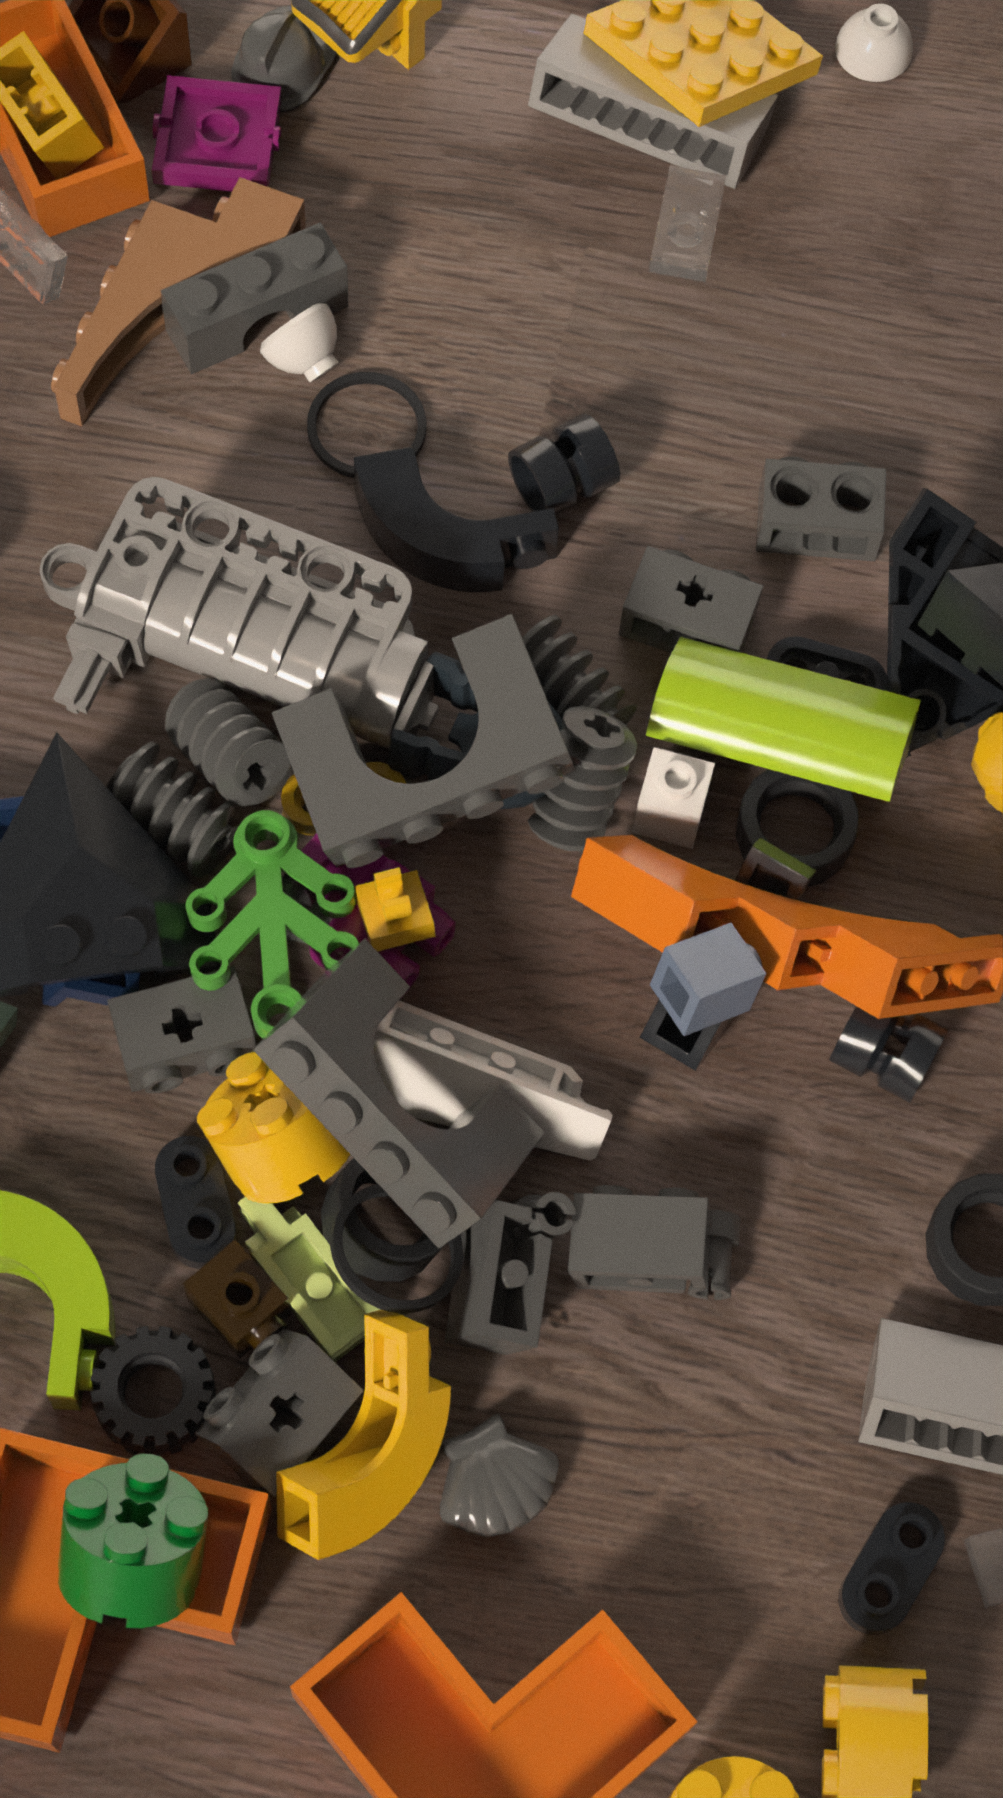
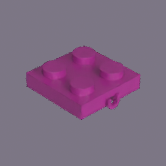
[152,75,282,192]

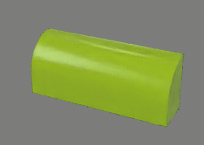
[646,637,921,802]

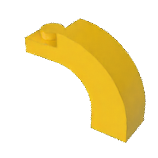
[276,1309,451,1560]

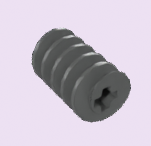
[522,614,637,725]
[165,678,292,806]
[527,706,637,851]
[106,741,239,877]

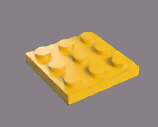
[583,0,823,127]

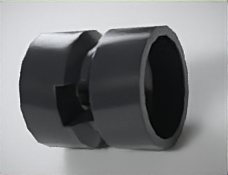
[508,413,621,515]
[829,1006,949,1103]

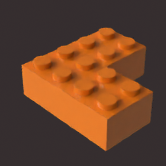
[0,0,150,240]
[0,1428,272,1753]
[290,1592,697,1798]

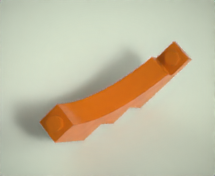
[571,835,1003,1019]

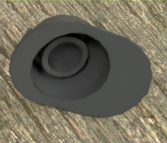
[231,5,337,112]

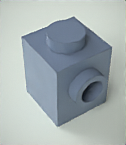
[650,922,767,1036]

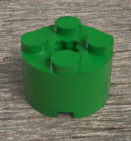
[58,1453,208,1628]

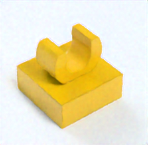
[354,867,435,952]

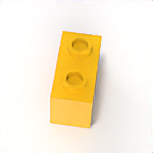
[0,31,105,180]

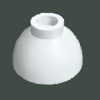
[835,4,913,82]
[260,303,339,383]

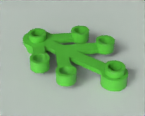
[185,810,359,1038]

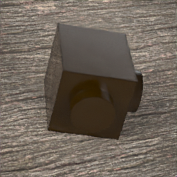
[183,1240,291,1359]

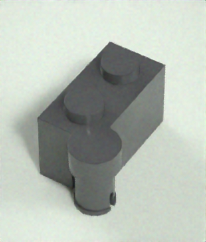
[568,1185,741,1300]
[444,1192,576,1355]

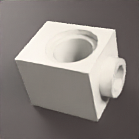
[632,747,715,849]

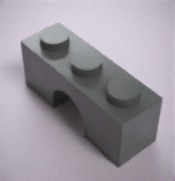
[160,222,348,375]

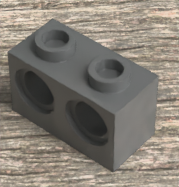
[756,457,886,562]

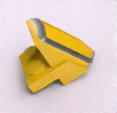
[291,0,442,70]

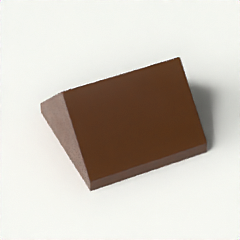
[68,0,192,103]

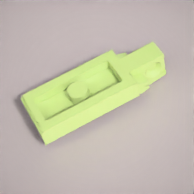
[238,1197,380,1362]

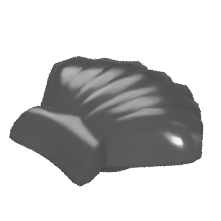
[439,1413,560,1537]

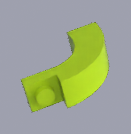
[0,1190,116,1411]

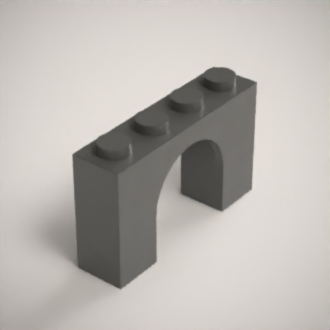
[272,614,575,868]
[253,939,545,1248]

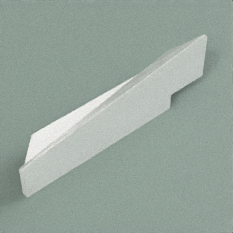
[373,1001,613,1160]

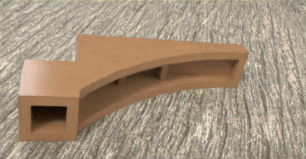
[51,177,306,426]

